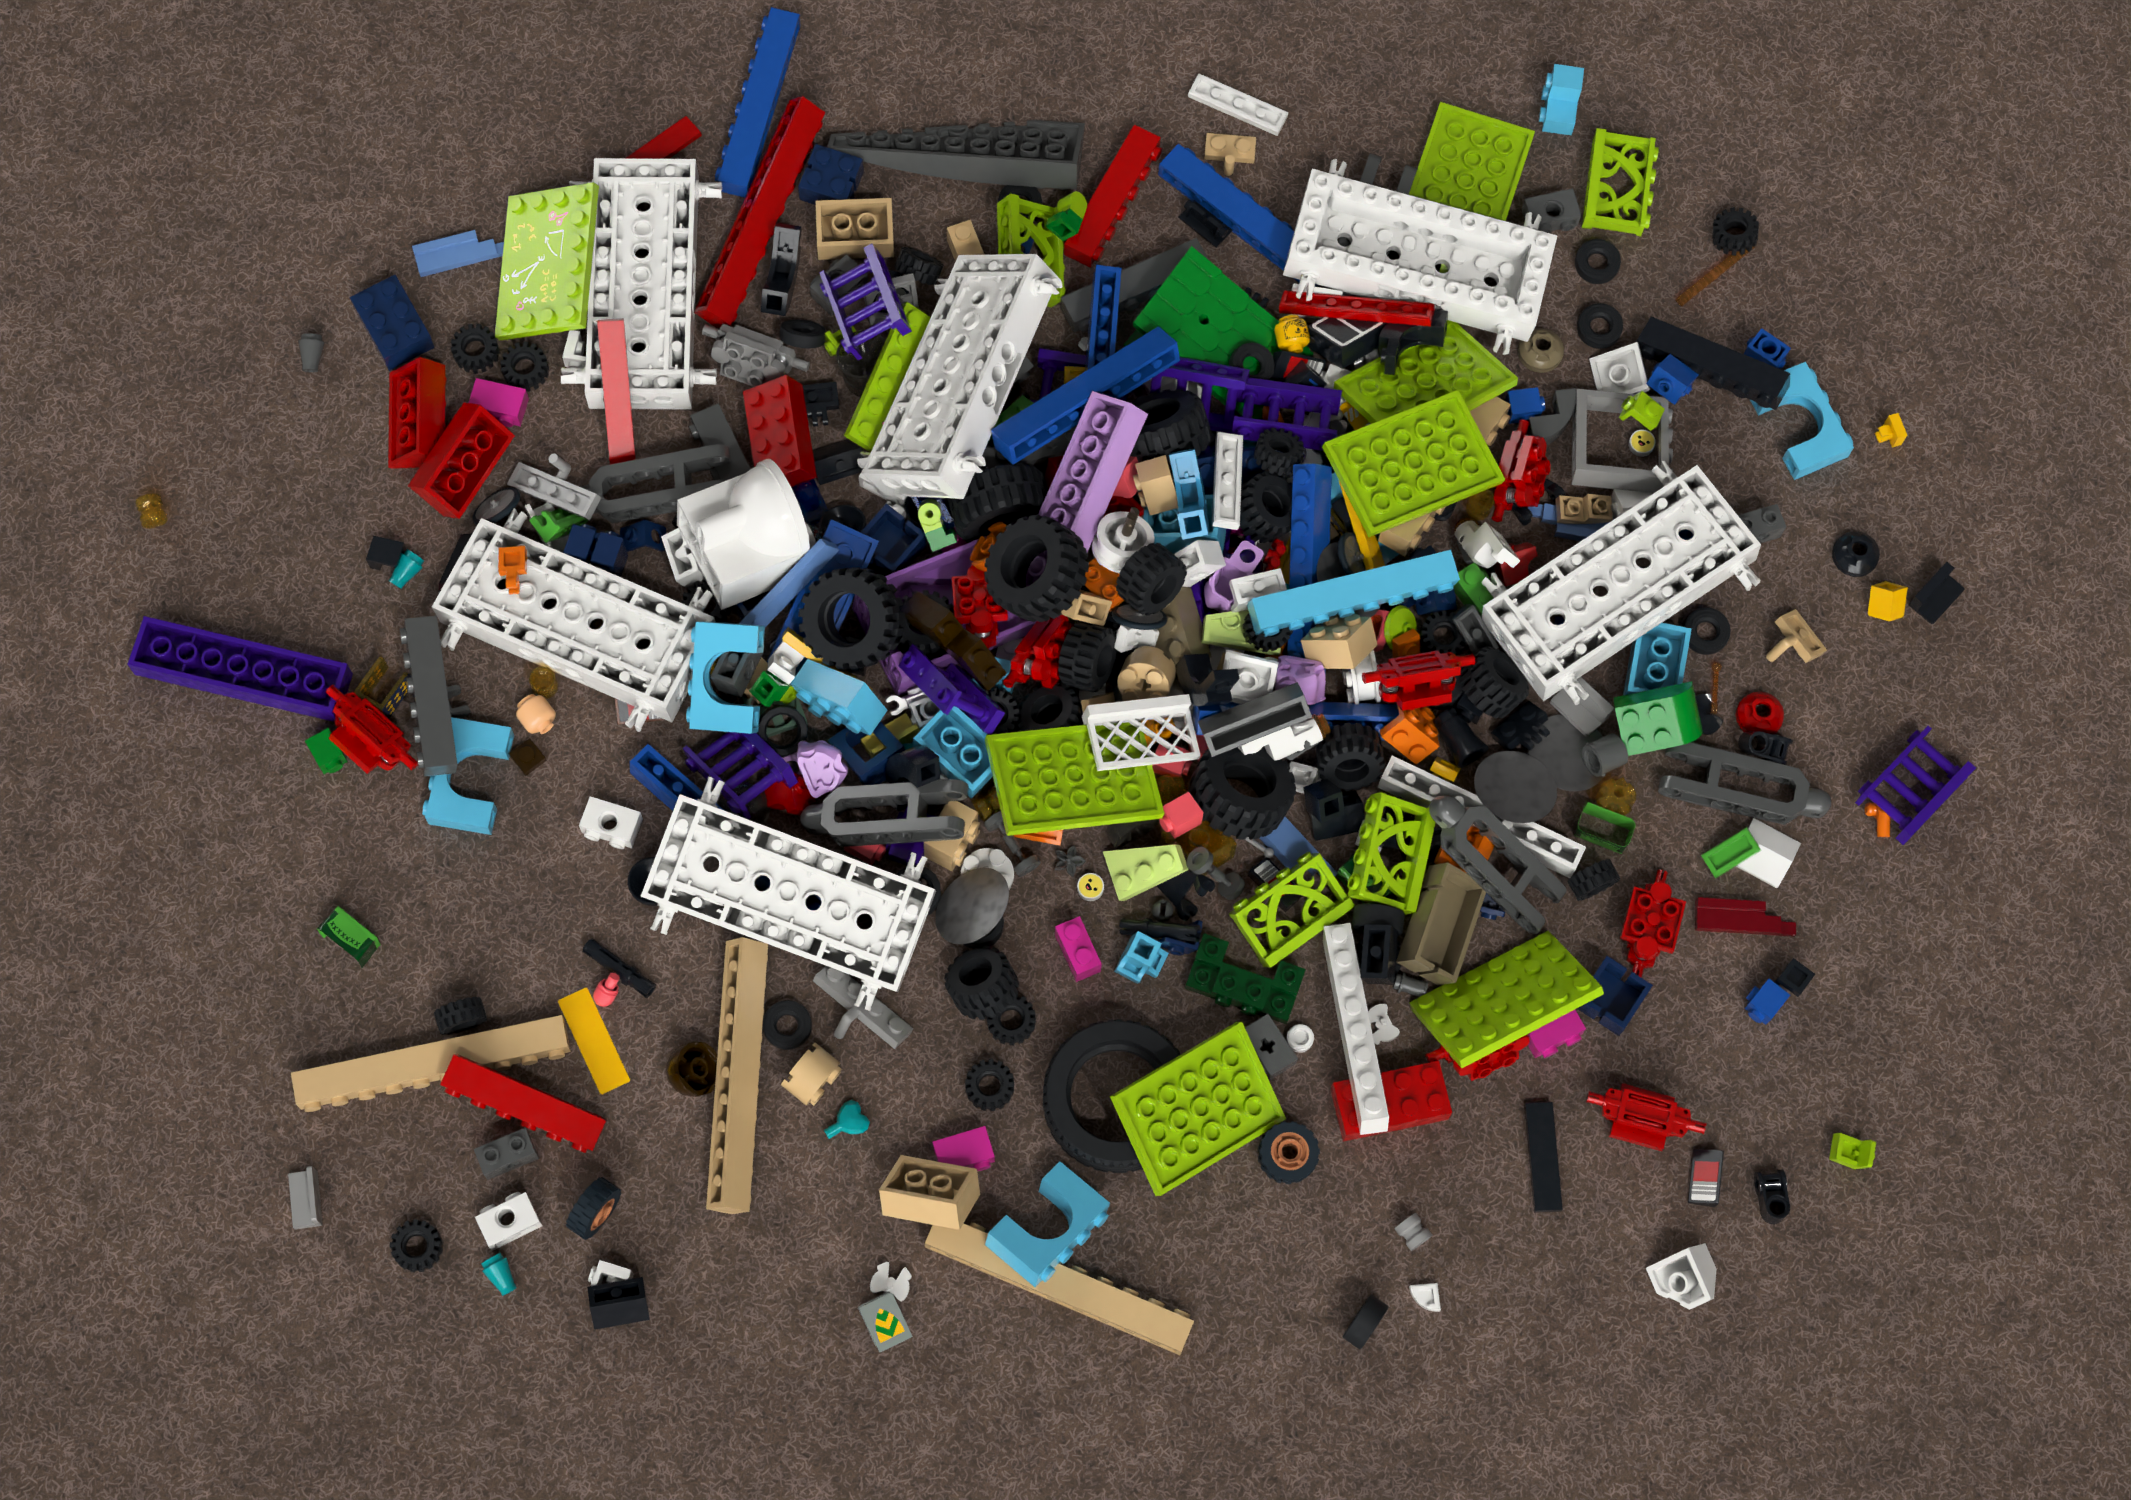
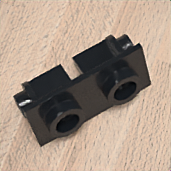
[1178,200,1233,248]

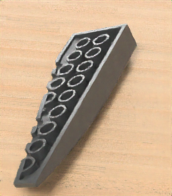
[827,120,1085,190]

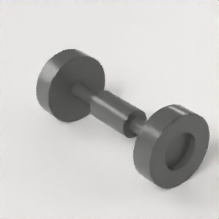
[984,811,1041,877]
[1186,847,1245,900]

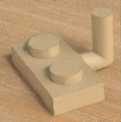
[1204,133,1256,176]
[1766,609,1827,663]

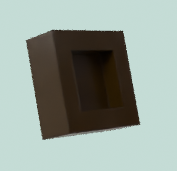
[509,738,547,776]

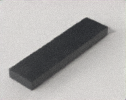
[1524,1102,1563,1213]

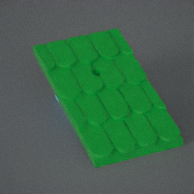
[1133,246,1314,420]

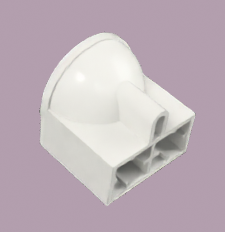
[677,459,816,610]

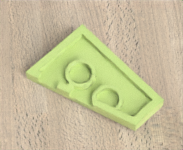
[1201,610,1281,656]
[1103,845,1189,901]

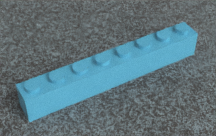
[1247,550,1460,637]

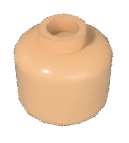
[516,694,556,734]

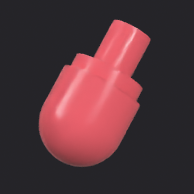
[593,973,620,1007]

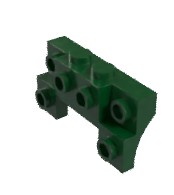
[1185,933,1306,1025]

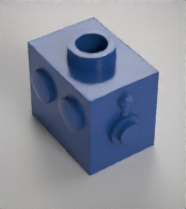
[1744,328,1791,369]
[1646,354,1699,405]

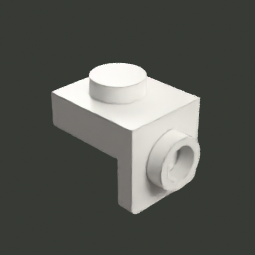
[1114,625,1159,653]

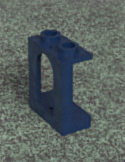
[828,721,905,785]

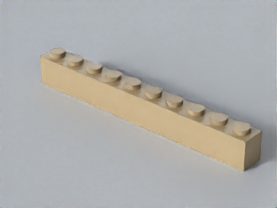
[706,937,768,1214]
[291,1015,571,1112]
[925,1222,1194,1355]

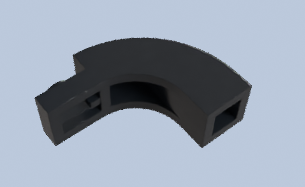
[761,223,801,316]
[1378,310,1448,375]
[1175,653,1240,706]
[885,745,940,811]

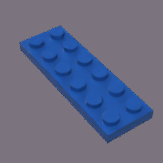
[766,519,879,676]

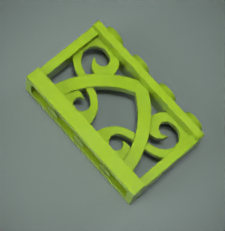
[1581,128,1659,236]
[997,193,1066,308]
[1348,792,1436,915]
[1229,852,1355,968]

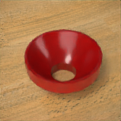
[1736,691,1784,738]

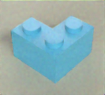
[1539,64,1584,135]

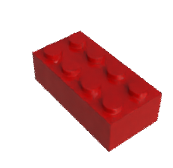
[743,375,817,487]
[408,402,515,519]
[1330,1061,1452,1142]

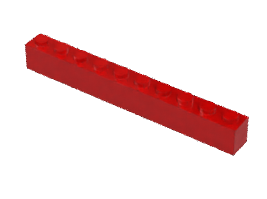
[694,96,825,328]

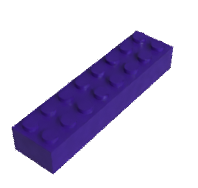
[127,616,353,722]

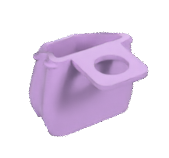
[1204,540,1264,613]
[1274,655,1326,705]
[782,740,848,798]

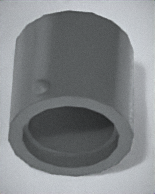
[1582,733,1628,777]

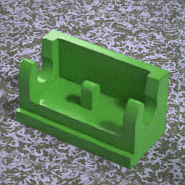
[529,508,592,543]

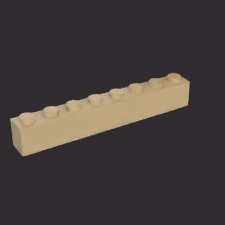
[1378,396,1511,557]

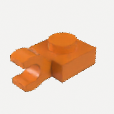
[498,546,527,595]

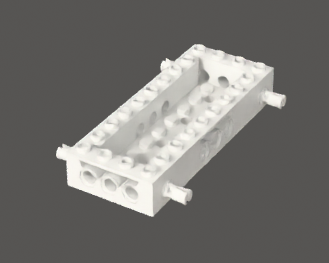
[561,158,722,409]
[1283,159,1557,355]
[857,254,1062,499]
[1481,461,1761,705]
[432,508,716,732]
[641,776,936,1011]

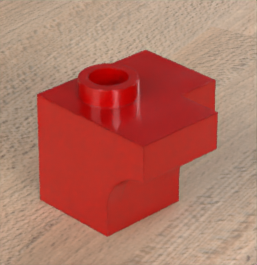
[1493,542,1538,587]
[764,773,816,815]

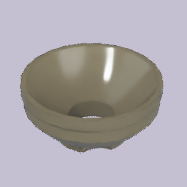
[1517,328,1564,373]

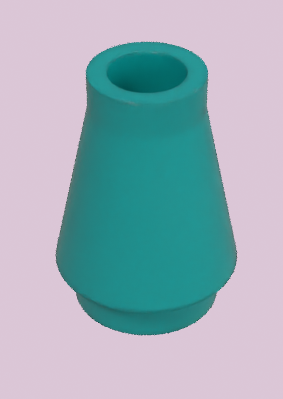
[388,549,424,589]
[481,1253,517,1296]

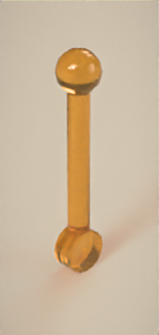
[1711,662,1722,714]

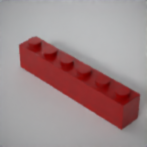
[1064,125,1162,268]
[440,1053,607,1153]

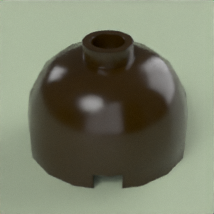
[666,1042,717,1097]

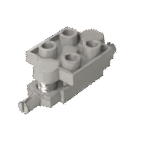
[702,324,810,387]

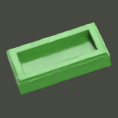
[1701,827,1762,878]

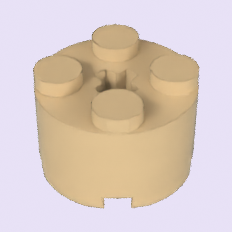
[1117,646,1176,701]
[781,1042,842,1106]

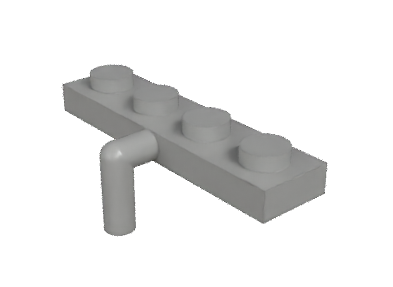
[507,454,601,521]
[813,966,913,1049]

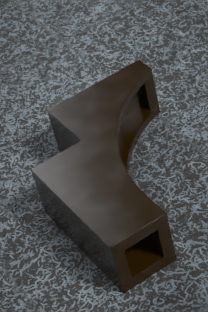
[900,591,1007,691]

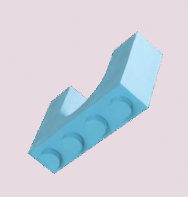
[1750,362,1854,480]
[686,621,765,734]
[423,717,514,835]
[985,1161,1110,1287]

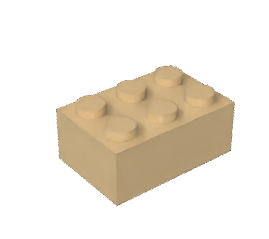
[816,198,894,260]
[879,1155,980,1230]

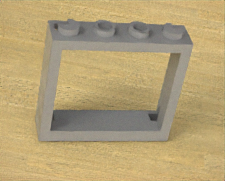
[1572,389,1673,493]

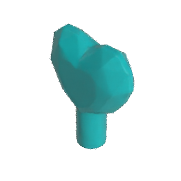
[824,1100,870,1139]

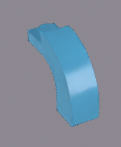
[1169,448,1209,540]

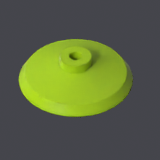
[1384,605,1417,649]

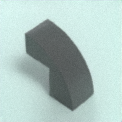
[1527,388,1576,445]

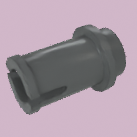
[1392,972,1428,997]

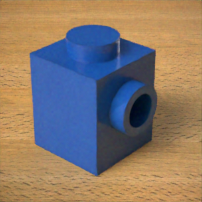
[1504,387,1545,424]
[1744,978,1790,1025]

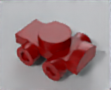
[1262,539,1286,572]

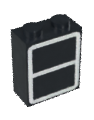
[1307,317,1387,369]

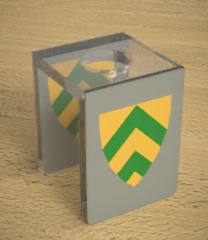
[858,1292,913,1353]

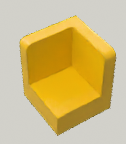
[1868,581,1908,621]

